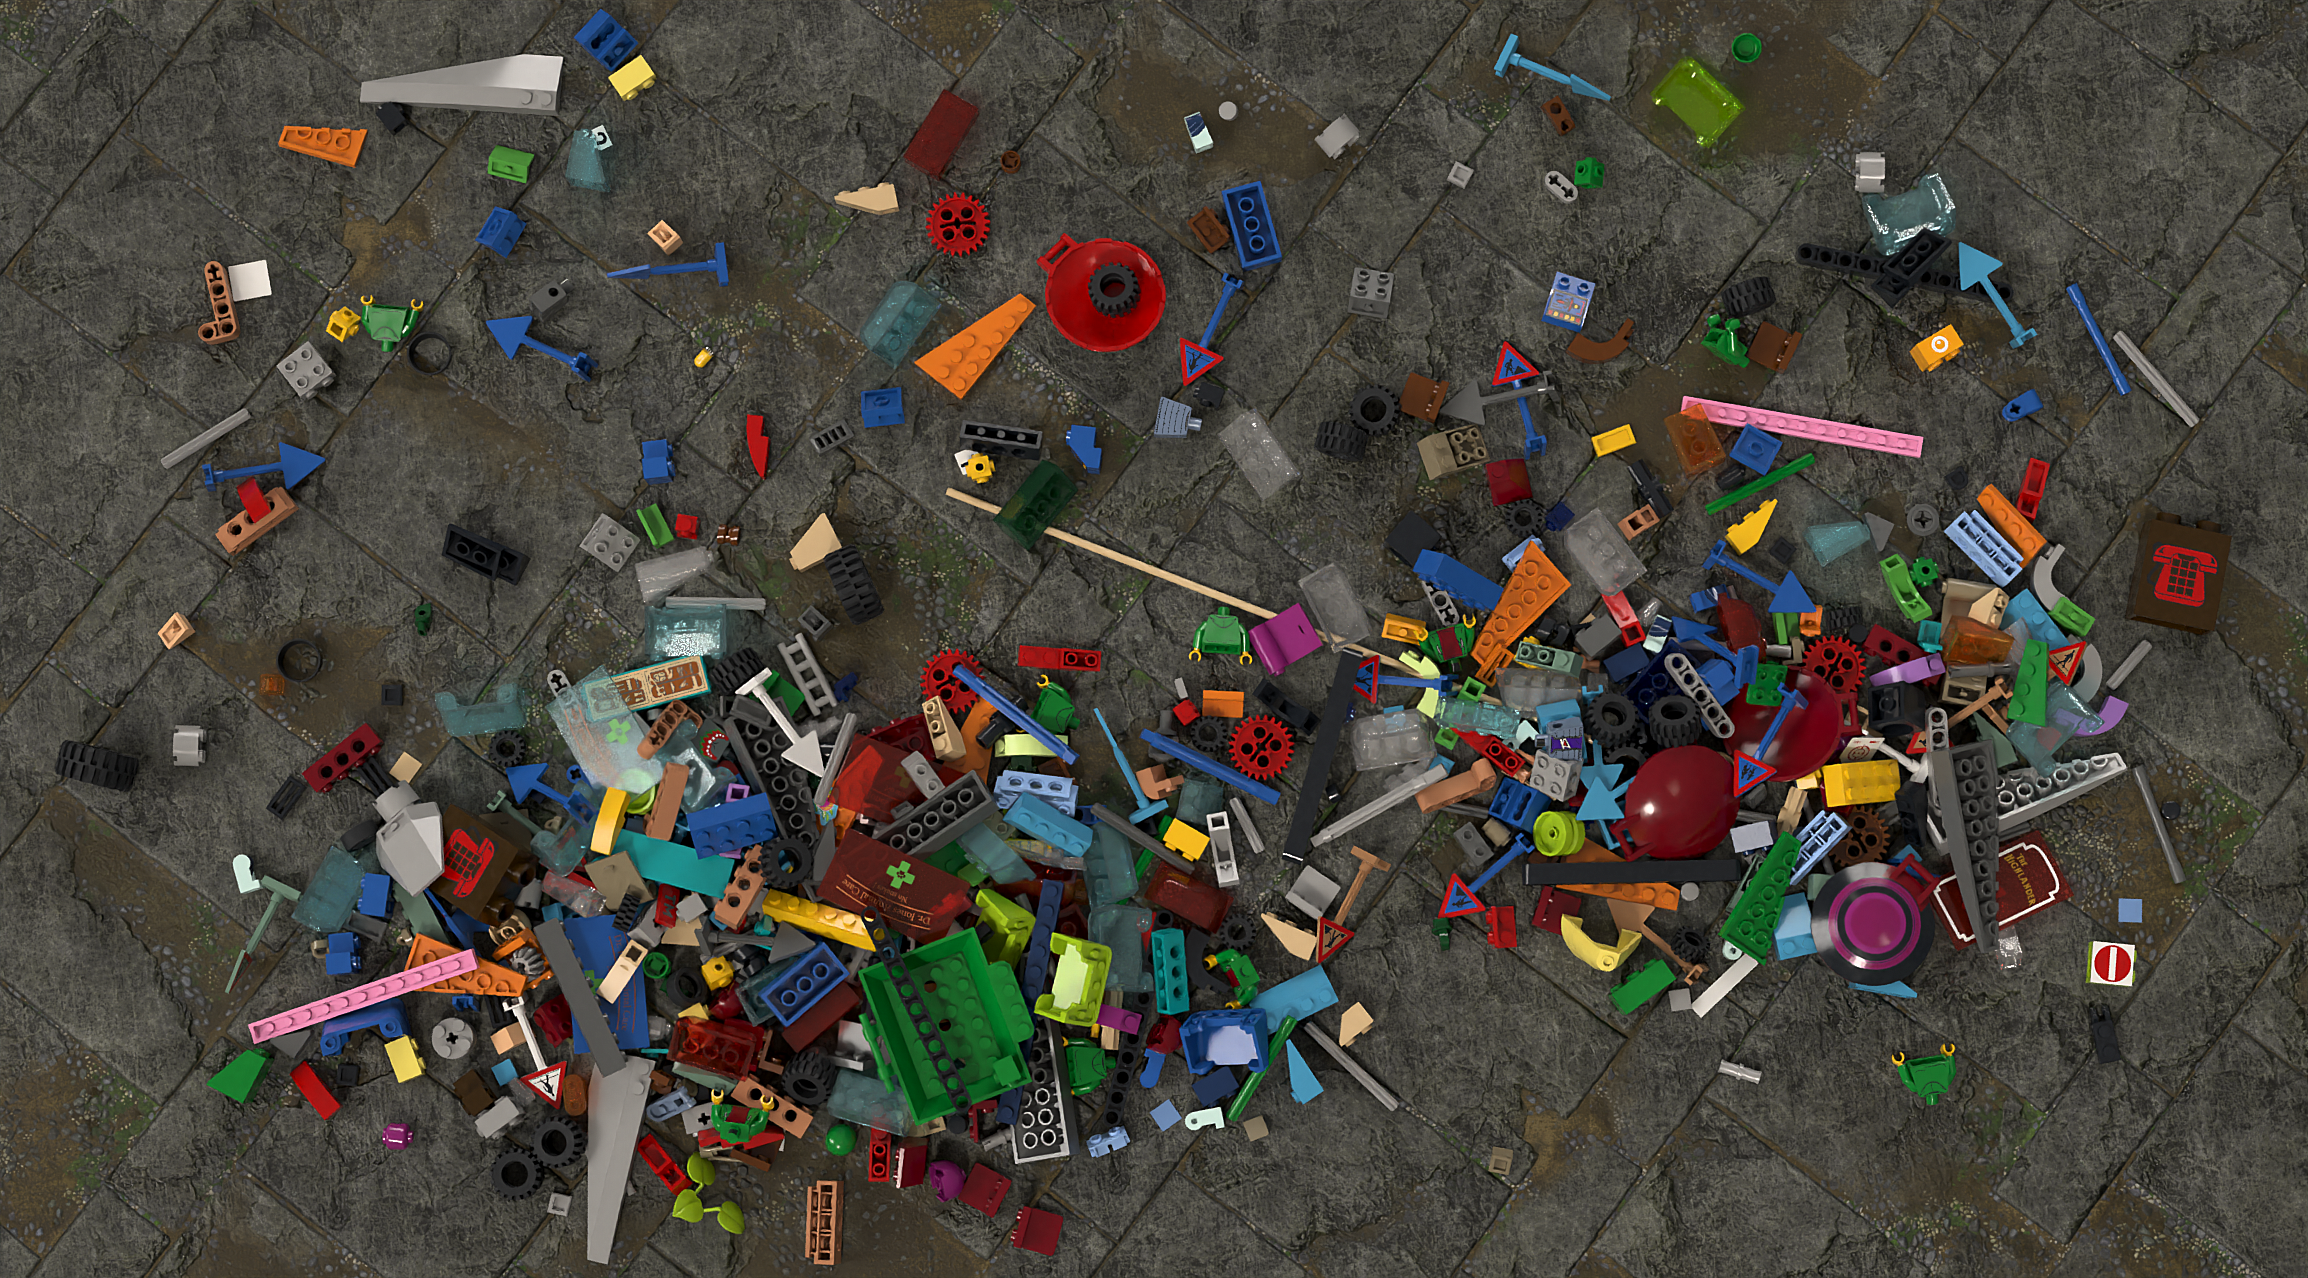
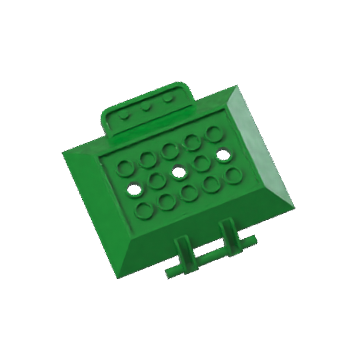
[857,927,1034,1126]

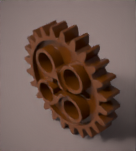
[1828,805,1890,868]

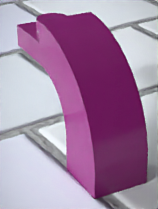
[1096,1003,1142,1035]

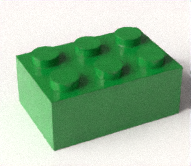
[1608,958,1676,1016]

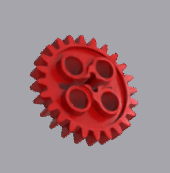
[925,192,991,258]
[1802,635,1866,695]
[920,649,986,715]
[1229,715,1294,781]

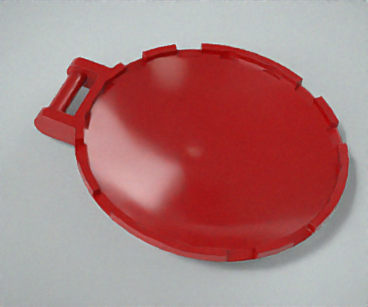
[1036,233,1166,352]

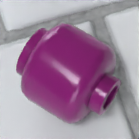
[382,1123,414,1150]

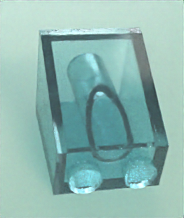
[565,129,611,193]
[1802,521,1871,568]

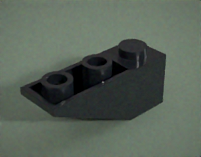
[1894,780,1928,847]

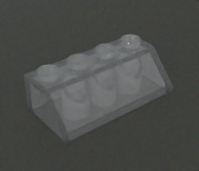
[1218,408,1300,501]

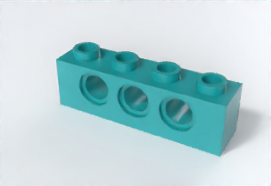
[1151,928,1189,1015]

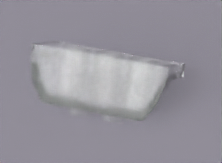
[1563,507,1647,596]
[1298,562,1373,653]
[1495,668,1582,718]
[1350,708,1437,771]

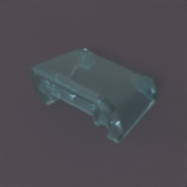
[1862,173,1956,255]
[644,604,729,661]
[2006,681,2105,779]
[435,683,527,737]
[649,719,737,814]
[530,779,602,876]
[1088,904,1153,992]

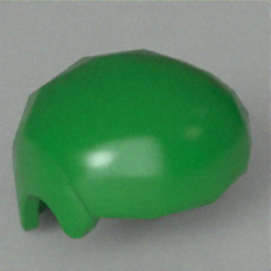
[1732,33,1762,63]
[825,1124,857,1156]

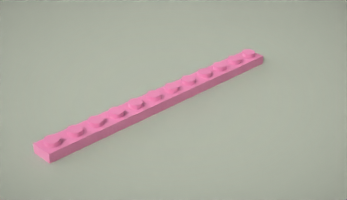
[1680,396,1923,458]
[248,948,480,1044]

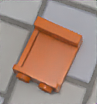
[492,927,554,991]

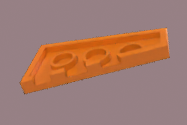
[278,126,368,168]
[1977,484,2047,569]

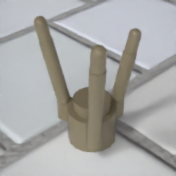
[699,1143,742,1162]

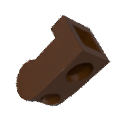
[1540,95,1576,136]

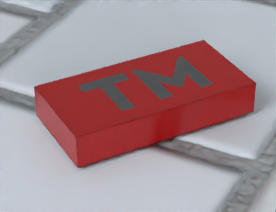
[654,883,680,929]

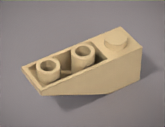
[834,182,899,215]
[922,695,967,762]
[1261,912,1317,961]
[596,939,649,1004]

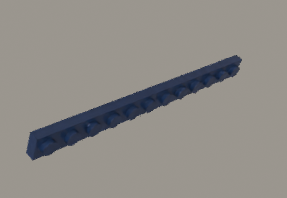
[996,879,1065,1125]

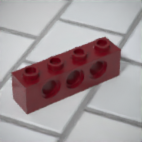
[1861,624,1947,687]
[301,723,384,794]

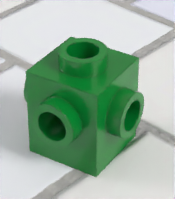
[1574,157,1605,189]
[1908,557,1939,587]

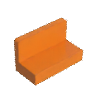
[1202,690,1244,718]

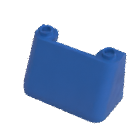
[320,998,412,1057]
[1179,1008,1269,1075]

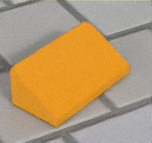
[1382,613,1426,645]

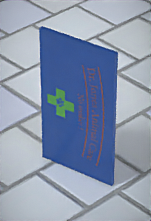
[564,913,650,1054]

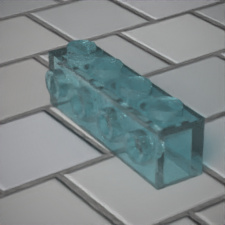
[1433,696,1521,739]

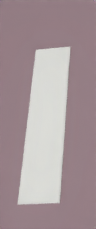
[1691,954,1759,1018]

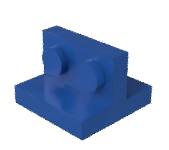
[475,206,526,258]
[861,387,905,428]
[1729,423,1783,476]

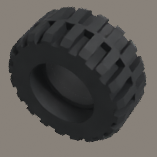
[823,544,885,625]
[55,740,139,792]

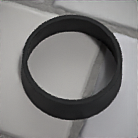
[407,331,451,376]
[276,638,321,683]

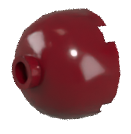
[708,979,747,1020]
[1146,1014,1183,1055]

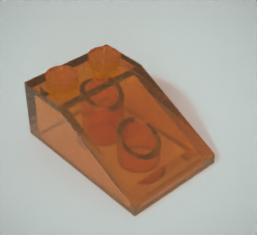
[1663,403,1726,479]
[1939,615,2014,664]

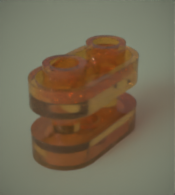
[562,1075,588,1116]

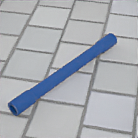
[2066,283,2132,396]

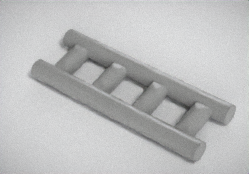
[777,633,840,717]

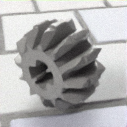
[510,946,545,982]

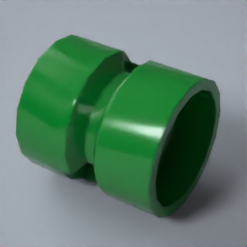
[642,952,672,979]

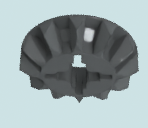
[1906,504,1939,537]

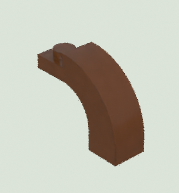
[1565,318,1634,364]

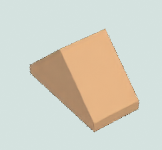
[647,220,683,256]
[158,612,195,649]
[490,1018,536,1055]

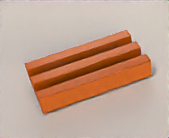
[1475,643,1515,688]

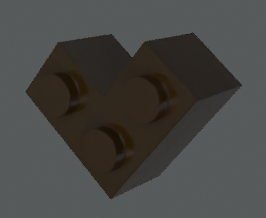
[453,1069,498,1117]

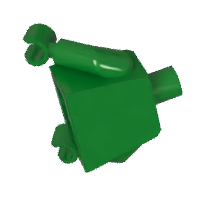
[1701,314,1750,368]

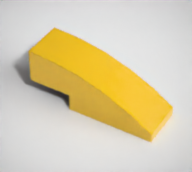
[591,787,631,856]

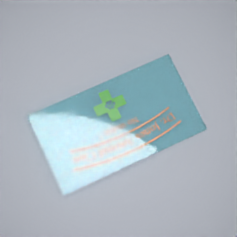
[545,665,664,804]

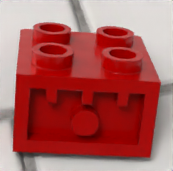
[1485,906,1517,949]

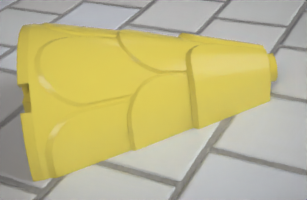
[1561,914,1642,971]

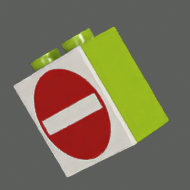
[2086,941,2137,987]

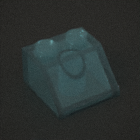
[1176,778,1224,827]

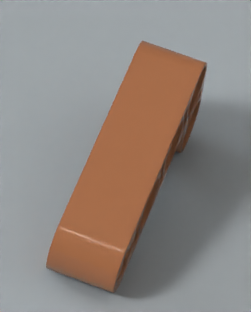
[198,261,240,345]
[637,699,703,760]
[1414,758,1497,814]
[643,762,689,841]

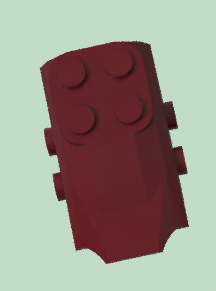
[849,713,938,789]

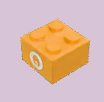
[1910,324,1964,372]

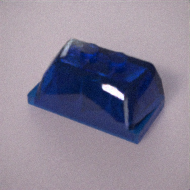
[1621,639,1702,726]

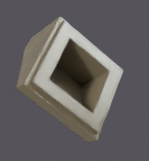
[1243,1115,1269,1142]
[1488,1147,1513,1175]

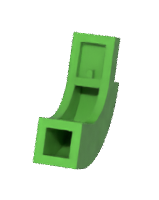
[1879,554,1932,623]
[1434,676,1486,750]

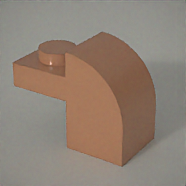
[1617,504,1660,541]
[1135,764,1185,799]

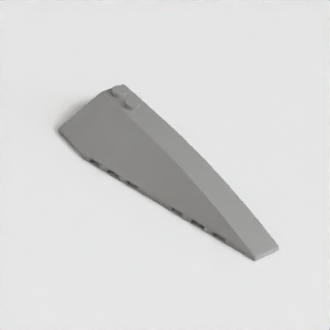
[360,54,564,116]
[1926,752,2127,856]
[587,1055,658,1264]

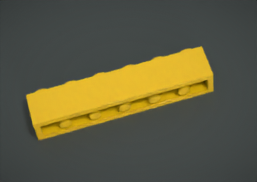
[762,889,885,952]

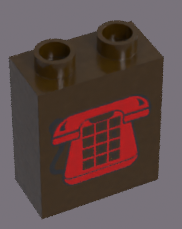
[2124,512,2232,635]
[428,803,540,929]

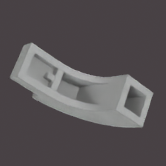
[2030,544,2070,612]
[2065,634,2102,708]
[1206,812,1239,888]

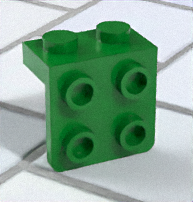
[1746,661,1788,706]
[749,670,805,717]

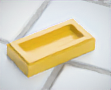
[1591,424,1636,457]

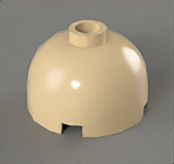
[489,909,532,945]

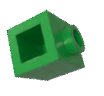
[992,1055,1021,1088]

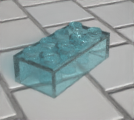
[826,1069,913,1137]

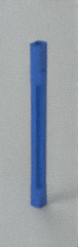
[952,664,1080,765]
[1139,728,1280,805]

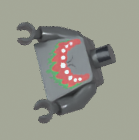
[675,704,737,767]

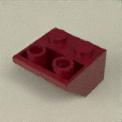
[893,1136,929,1188]

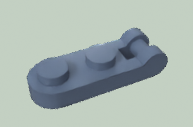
[646,1086,697,1122]

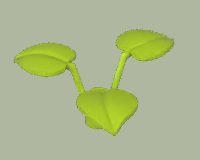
[672,1152,745,1234]

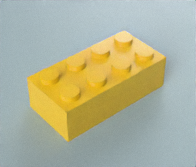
[1823,759,1901,807]

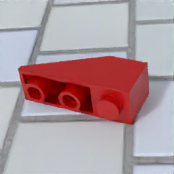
[1601,586,1647,649]

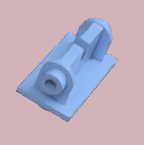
[1502,534,1545,573]
[1086,1126,1130,1158]

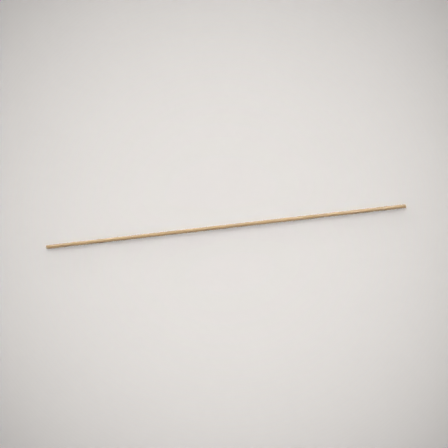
[946,487,1638,762]

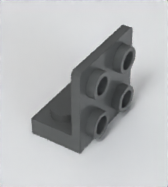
[1347,267,1394,319]
[827,1019,877,1071]

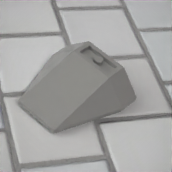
[376,802,445,897]

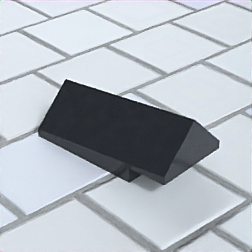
[1871,227,1952,308]
[442,523,531,586]

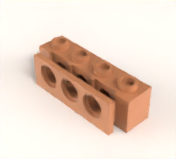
[215,487,299,556]
[713,844,767,930]
[731,1073,815,1139]
[805,1180,844,1265]

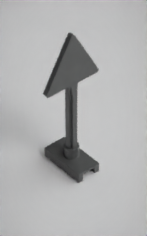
[1440,370,1561,426]
[694,915,816,963]

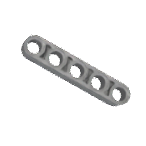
[1664,653,1734,738]
[1925,707,1949,807]

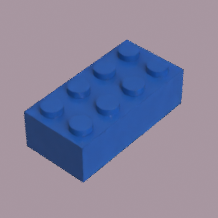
[1221,181,1282,272]
[1412,549,1504,611]
[686,792,778,860]
[758,940,850,1027]

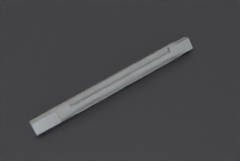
[1310,763,1449,847]

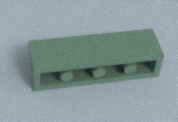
[392,882,454,946]

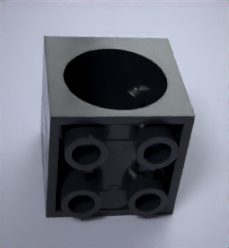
[1383,510,1442,570]
[1868,680,1925,738]

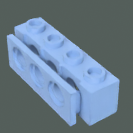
[1944,510,2024,589]
[994,770,1078,817]
[1789,810,1853,885]

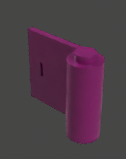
[1248,603,1323,677]

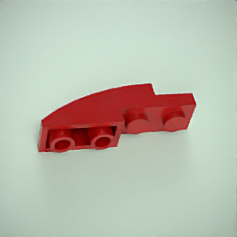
[1017,645,1101,672]
[1448,711,1525,777]
[868,1105,893,1182]

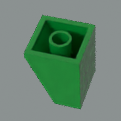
[206,1048,275,1103]

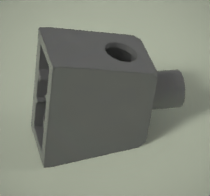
[529,279,574,324]

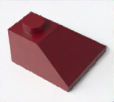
[1484,458,1533,507]

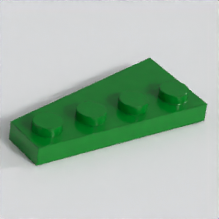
[2006,639,2049,728]

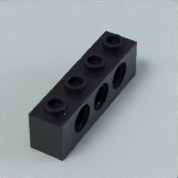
[959,420,1043,461]

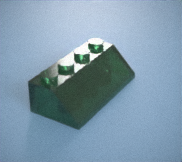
[993,460,1078,551]

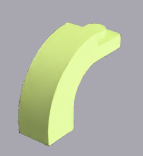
[1399,650,1444,719]
[995,734,1068,757]

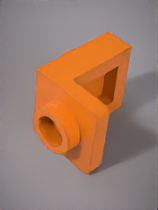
[1799,604,1823,637]

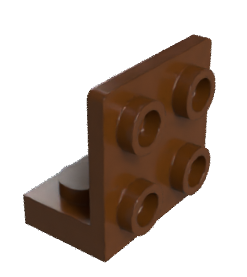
[1746,321,1803,374]
[1399,372,1449,424]
[757,1020,791,1075]
[730,1133,785,1172]

